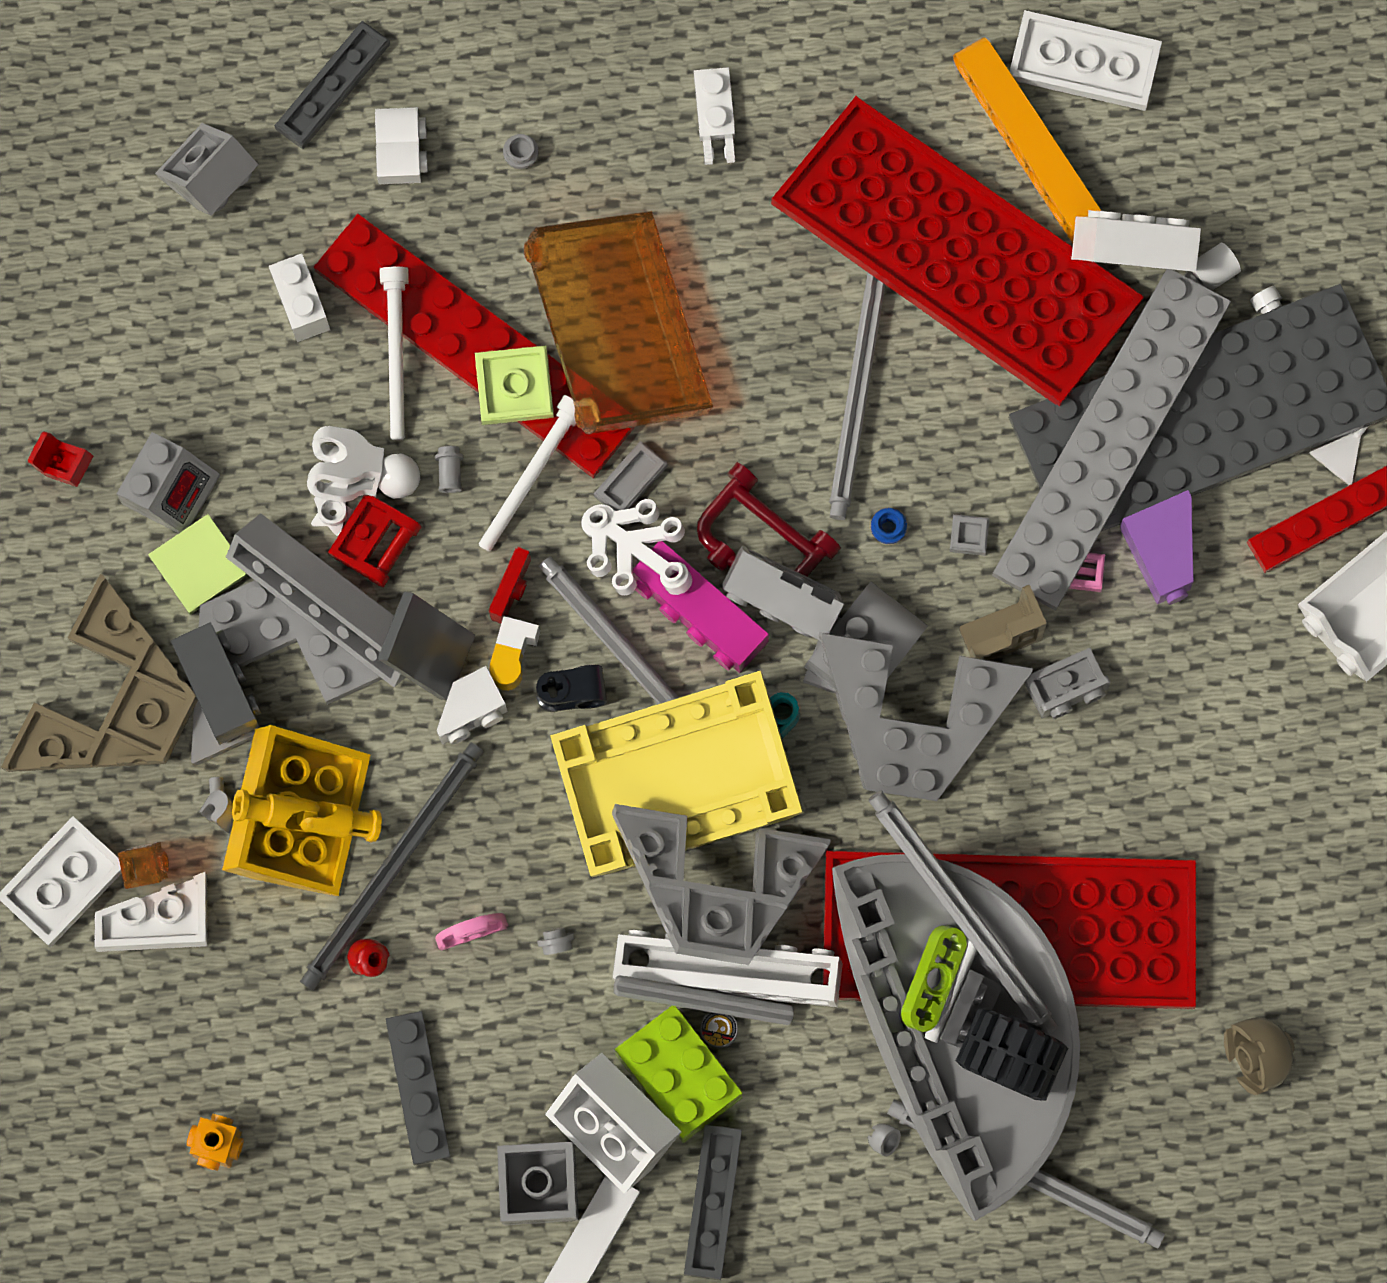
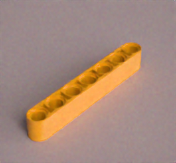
[953,37,1101,244]

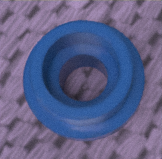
[871,508,907,544]

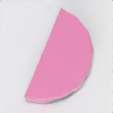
[435,913,508,951]

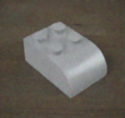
[804,581,928,690]

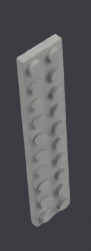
[992,269,1231,611]

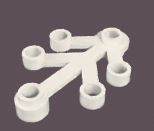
[581,499,692,596]

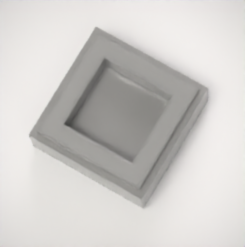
[950,514,989,556]

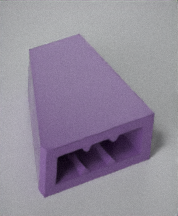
[1120,490,1193,605]

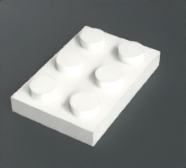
[0,816,127,948]

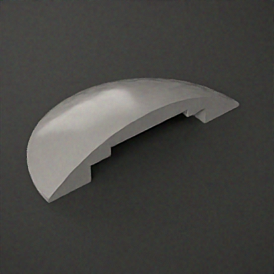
[832,854,1080,1221]

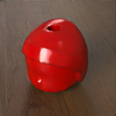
[347,939,390,977]

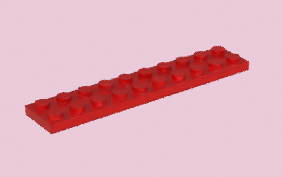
[313,213,638,478]

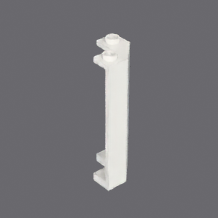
[1298,531,1387,682]

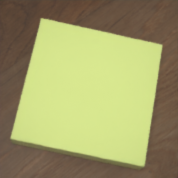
[475,346,554,425]
[148,514,248,615]

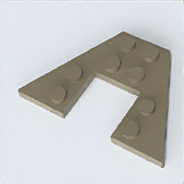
[1,574,198,772]

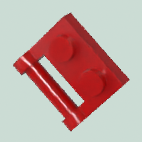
[328,495,422,588]

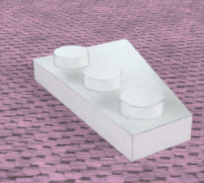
[95,872,207,952]

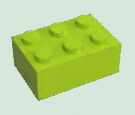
[614,1005,742,1143]

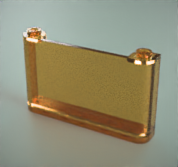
[524,211,713,434]

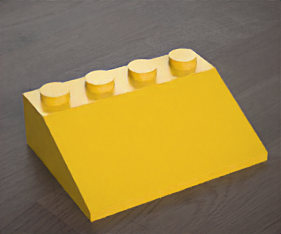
[222,725,371,896]

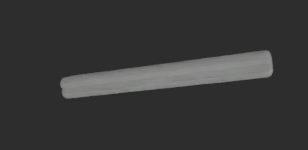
[613,975,794,1025]

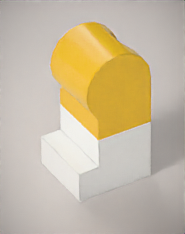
[489,616,540,691]

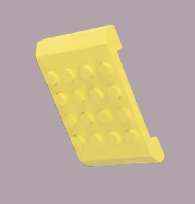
[550,671,804,877]

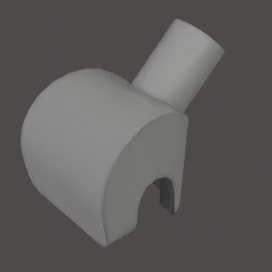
[199,777,234,833]

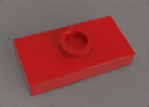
[489,547,531,624]

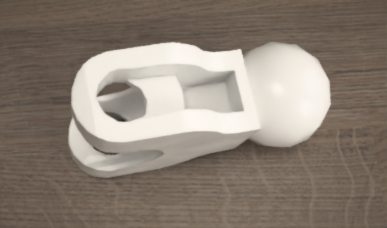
[307,426,420,502]

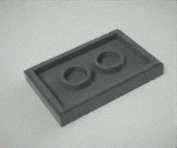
[378,592,475,701]

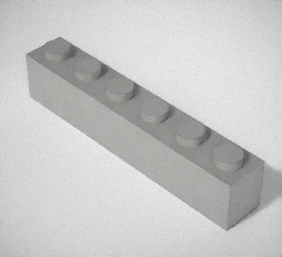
[226,513,406,687]

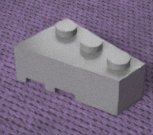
[722,546,844,642]

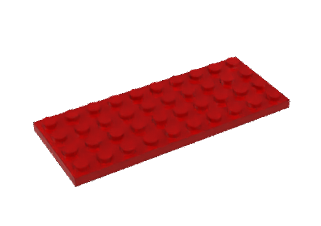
[771,96,1144,406]
[823,851,1196,1009]

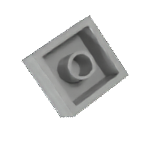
[497,1142,579,1225]

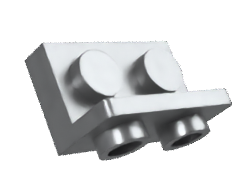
[939,970,1002,1048]

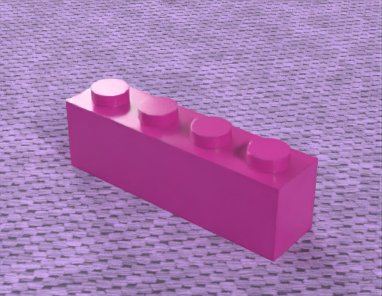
[633,541,769,674]

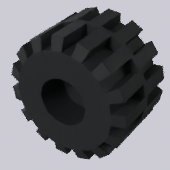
[955,1009,1069,1101]

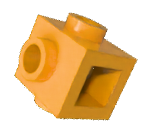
[187,1114,244,1171]

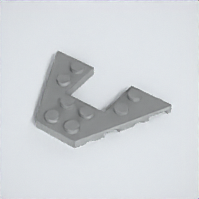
[191,580,382,767]
[818,632,1033,801]
[612,804,830,965]

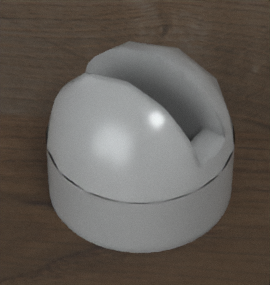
[867,1123,901,1157]

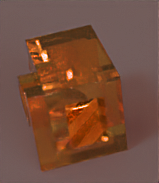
[118,842,169,889]

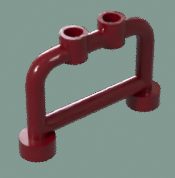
[696,462,841,577]

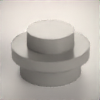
[503,134,539,169]
[537,927,574,955]

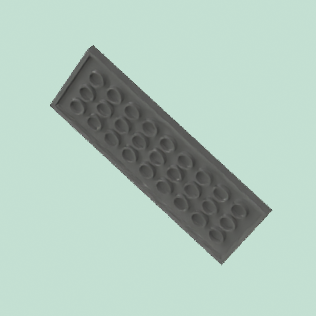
[1008,283,1387,532]

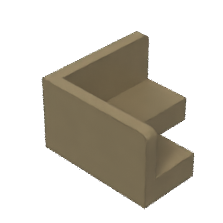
[959,585,1047,661]

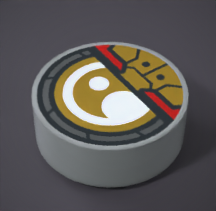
[700,1012,738,1049]

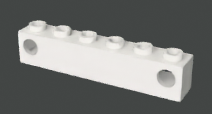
[613,930,843,1007]

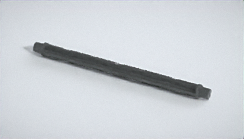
[300,742,484,991]

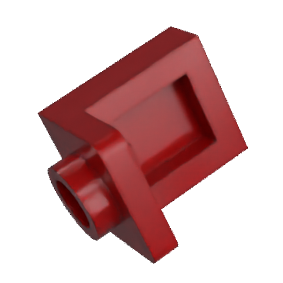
[28,431,94,487]

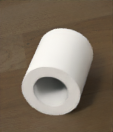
[1184,242,1241,291]

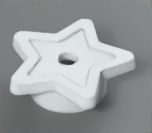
[311,496,354,536]

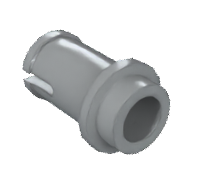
[435,446,464,493]

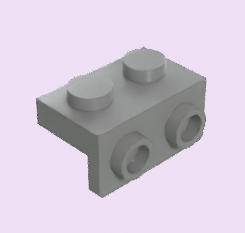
[1024,648,1110,719]

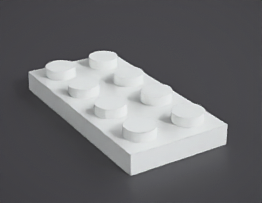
[1009,10,1162,111]

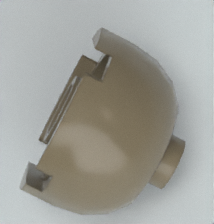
[1224,1017,1295,1095]

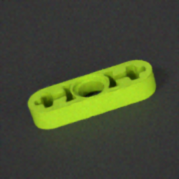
[901,925,967,1032]

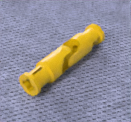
[232,789,382,842]

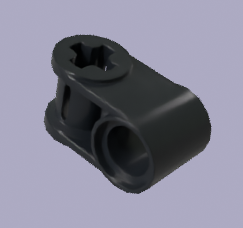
[536,665,608,712]

